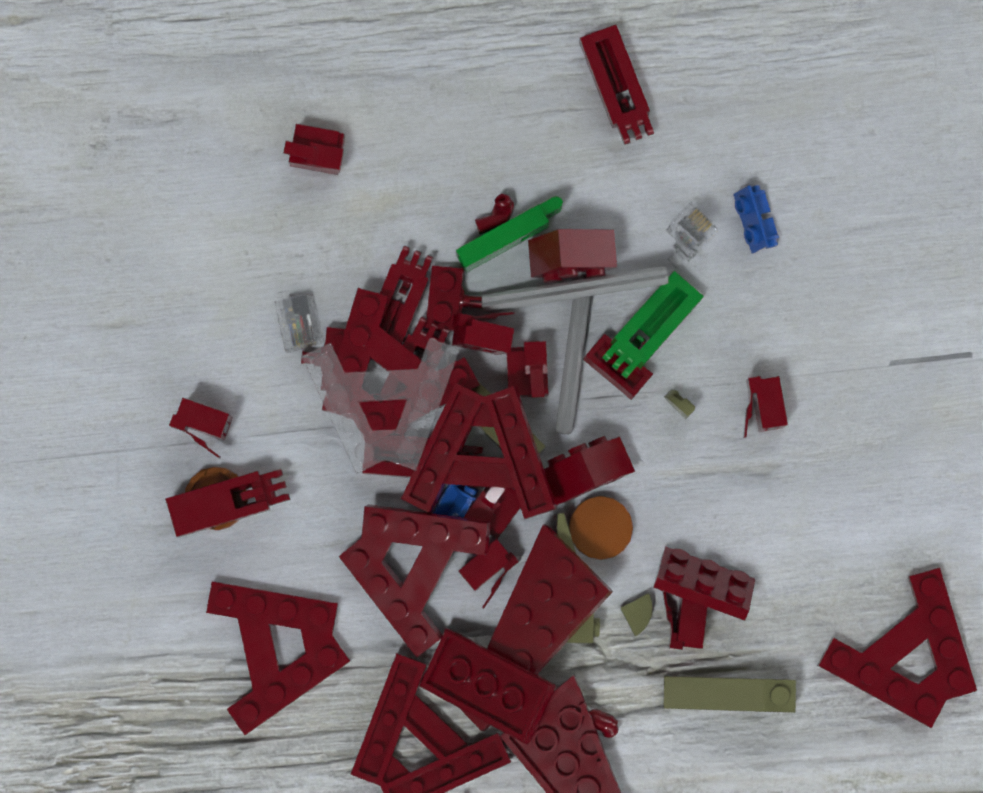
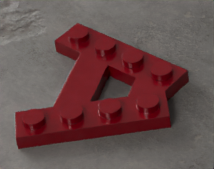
[322,288,480,447]
[401,383,557,519]
[338,504,491,657]
[817,568,977,728]
[206,581,350,735]
[350,653,511,793]

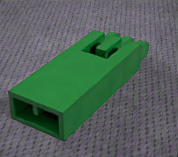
[456,196,563,273]
[602,271,704,378]

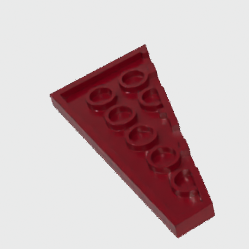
[461,524,613,731]
[500,674,621,793]

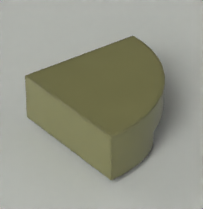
[664,389,695,420]
[620,593,652,636]

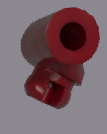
[475,194,514,235]
[589,709,619,738]

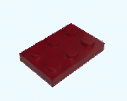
[653,546,755,621]

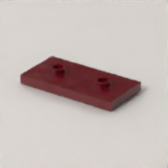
[419,628,556,744]

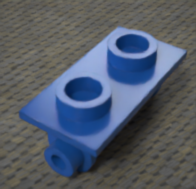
[733,185,779,254]
[433,484,479,518]

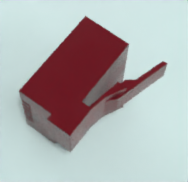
[283,124,345,175]
[451,312,515,355]
[506,341,549,398]
[743,376,788,438]
[169,397,233,459]
[463,487,520,540]
[458,539,519,609]
[662,591,707,650]

